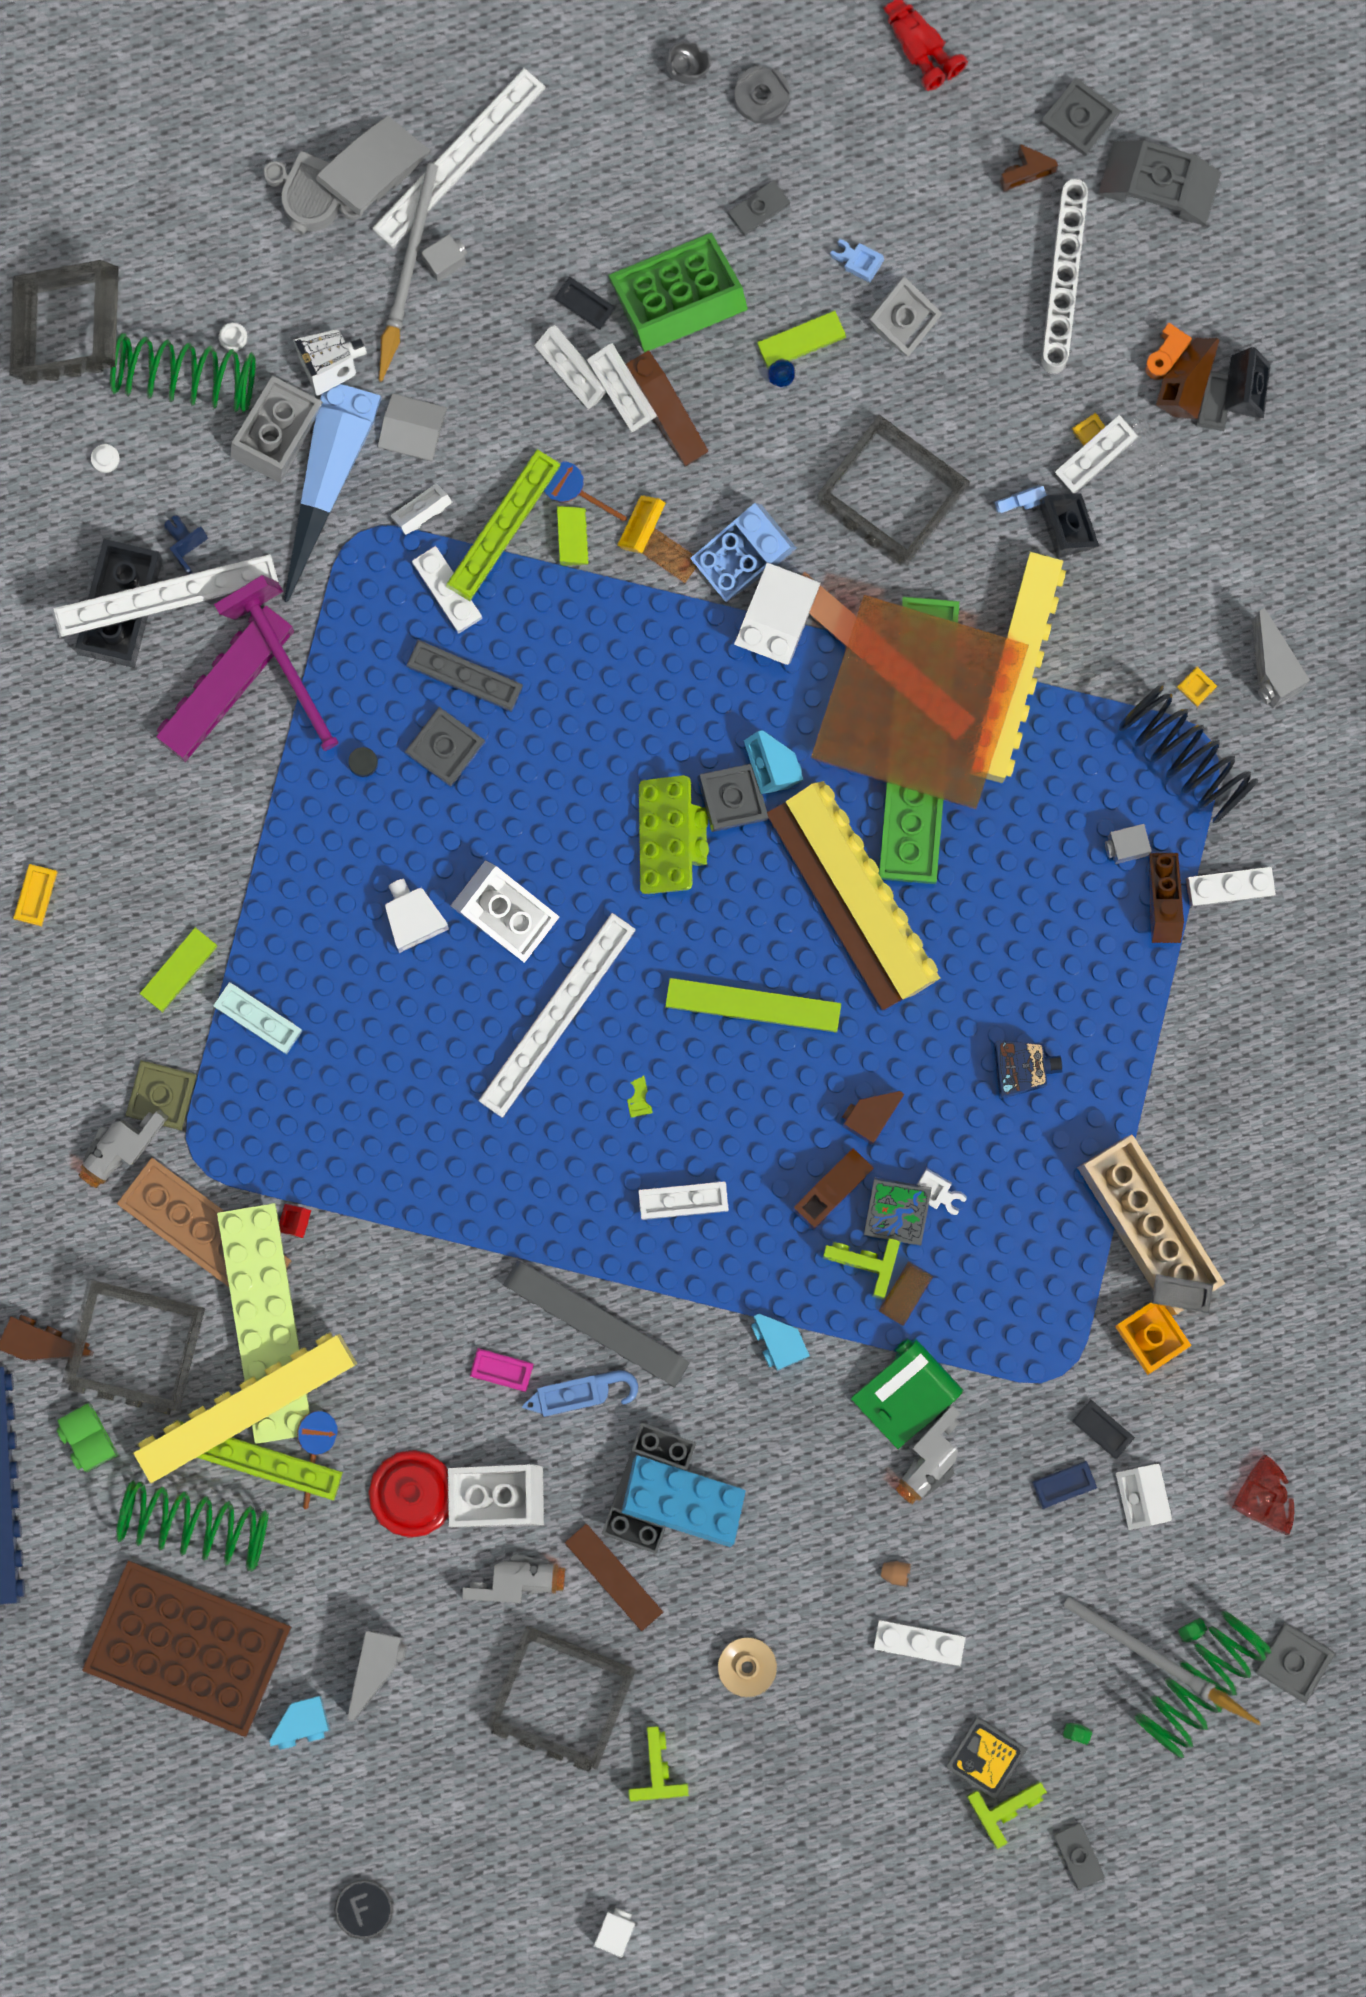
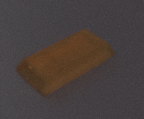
[642,528,697,583]
[879,1261,933,1326]

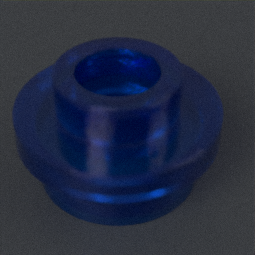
[767,359,795,387]

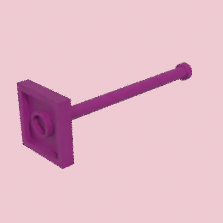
[214,575,339,751]

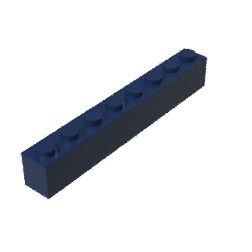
[0,1367,25,1605]

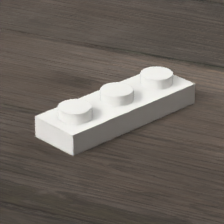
[534,325,607,409]
[587,344,657,432]
[1055,415,1139,494]
[412,546,482,634]
[1186,867,1276,907]
[639,1182,728,1220]
[873,1620,966,1666]

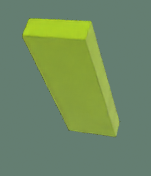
[757,311,846,370]
[140,927,218,1013]

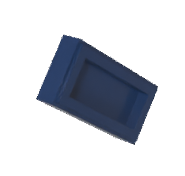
[1032,1461,1097,1509]

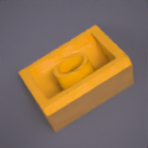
[1115,1302,1192,1375]

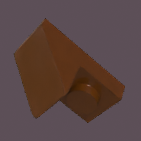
[1000,144,1058,192]

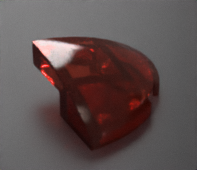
[1232,1455,1294,1535]

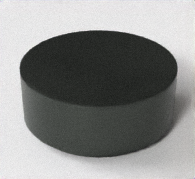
[349,747,378,777]

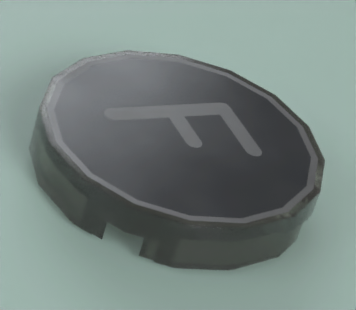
[334,1879,394,1940]

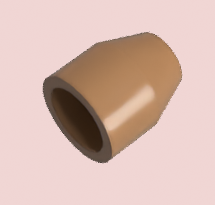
[881,1561,911,1587]

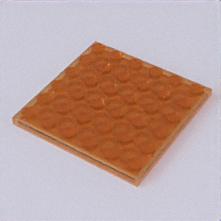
[811,595,1029,810]

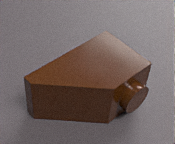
[842,1091,904,1145]

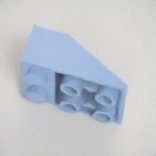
[690,503,797,602]

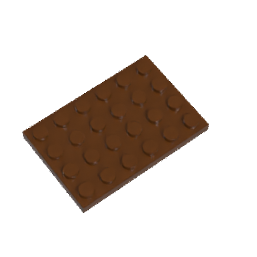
[82,1560,292,1737]

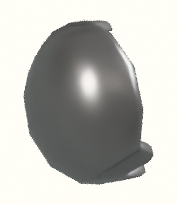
[665,42,711,84]

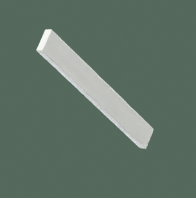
[372,68,545,248]
[52,554,278,638]
[479,913,636,1118]

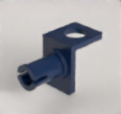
[164,516,208,575]

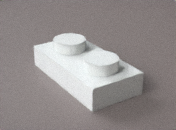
[390,483,452,535]

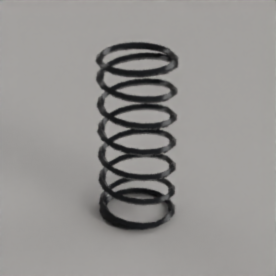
[1119,685,1258,823]

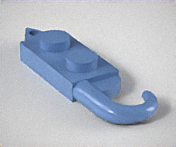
[522,1370,638,1417]

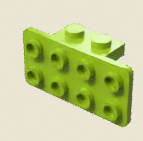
[639,775,709,894]

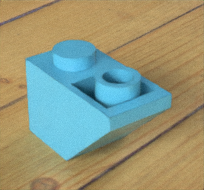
[751,1314,810,1371]
[270,1696,330,1750]

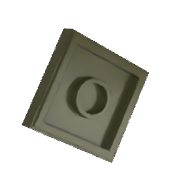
[125,1060,197,1131]

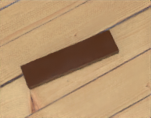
[565,1523,664,1631]

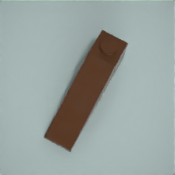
[625,350,709,467]

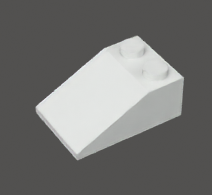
[734,562,821,665]
[451,860,559,963]
[448,1464,544,1527]

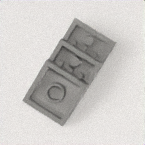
[316,116,431,216]

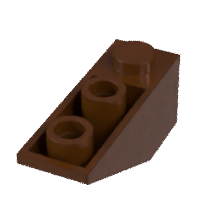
[1156,338,1220,419]
[1149,853,1184,943]
[792,1148,874,1231]
[0,1314,94,1362]

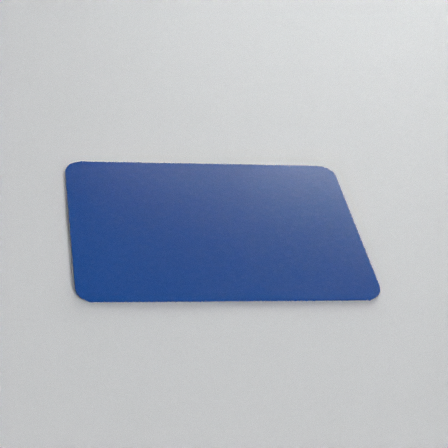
[186,525,1219,1384]

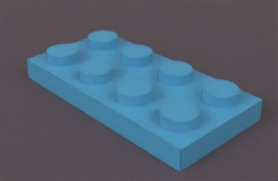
[621,1455,746,1547]

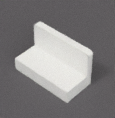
[1116,1464,1172,1530]

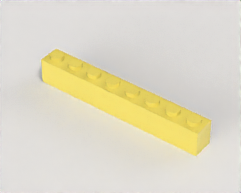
[970,552,1066,783]
[786,781,940,1000]
[133,1332,357,1483]

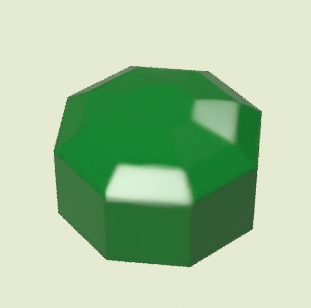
[1177,1618,1207,1642]
[1062,1722,1092,1745]

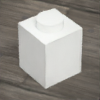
[594,1908,635,1957]

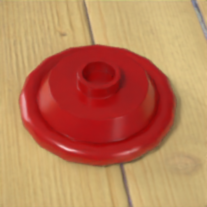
[368,1450,449,1538]

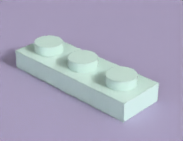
[213,982,302,1055]

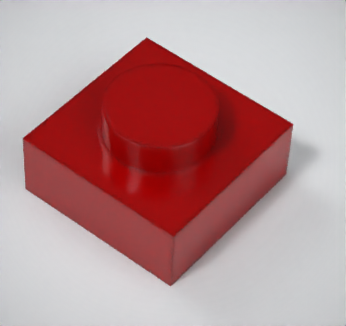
[279,1204,311,1238]

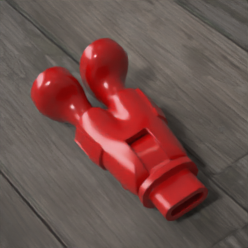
[884,0,968,91]

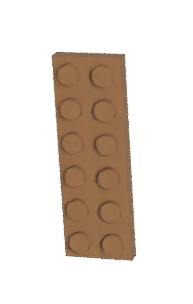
[117,1158,292,1287]

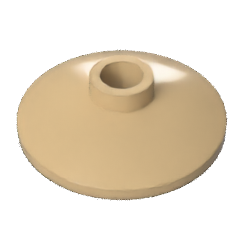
[718,1638,777,1697]

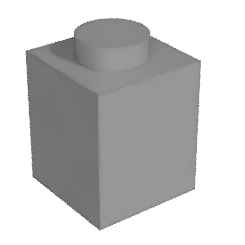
[421,234,467,282]
[1105,824,1151,864]

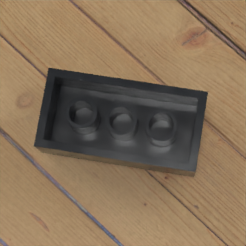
[75,539,163,668]

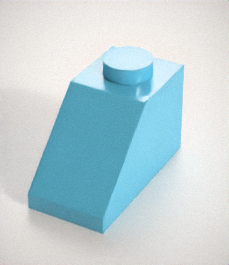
[744,730,804,794]

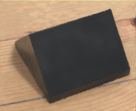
[1224,347,1271,418]
[1040,493,1099,559]

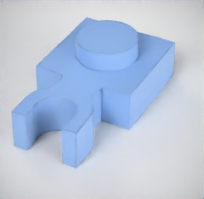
[830,239,884,283]
[994,485,1047,513]

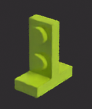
[822,1238,900,1300]
[629,1726,689,1802]
[966,1781,1047,1849]

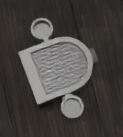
[264,151,364,235]

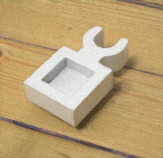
[917,1168,967,1215]

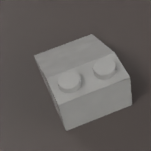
[230,375,322,483]
[1252,608,1310,708]
[347,1630,408,1720]

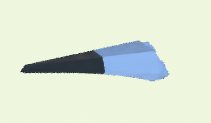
[284,384,382,602]

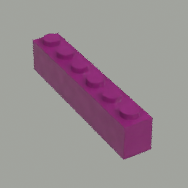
[156,605,294,762]

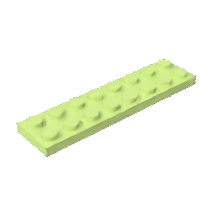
[217,1203,310,1444]

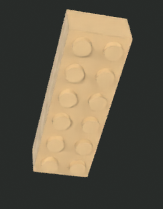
[1077,1134,1225,1315]

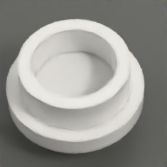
[219,323,247,351]
[91,444,120,473]

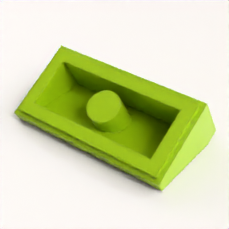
[557,506,589,566]

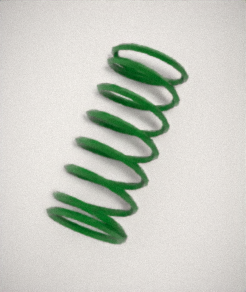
[110,333,255,414]
[116,1480,268,1572]
[1134,1611,1272,1758]

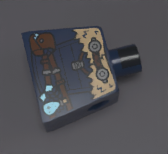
[994,1041,1062,1099]

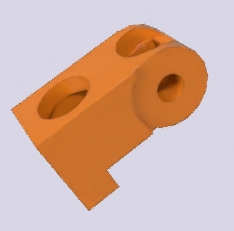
[1145,323,1192,380]

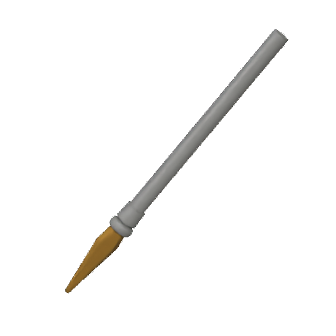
[379,163,438,382]
[1064,1597,1260,1725]

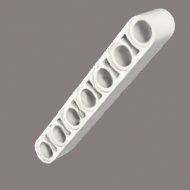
[1041,179,1088,374]

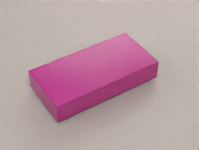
[470,1348,534,1392]

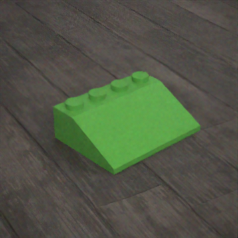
[608,232,748,353]

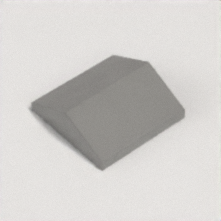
[868,276,943,357]
[378,393,447,462]

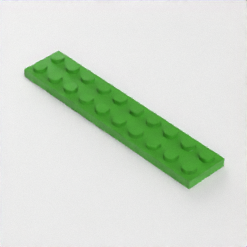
[879,597,960,884]

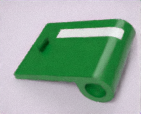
[851,1338,963,1449]

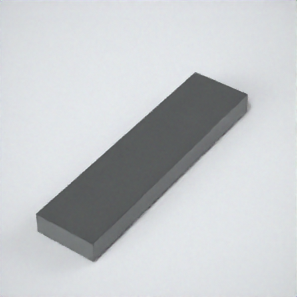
[406,640,523,712]

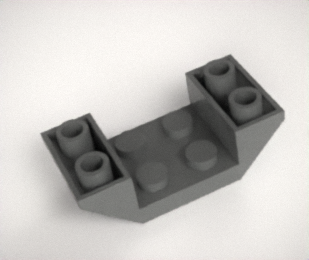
[1098,140,1221,226]
[601,1423,696,1554]

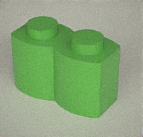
[56,1403,118,1472]

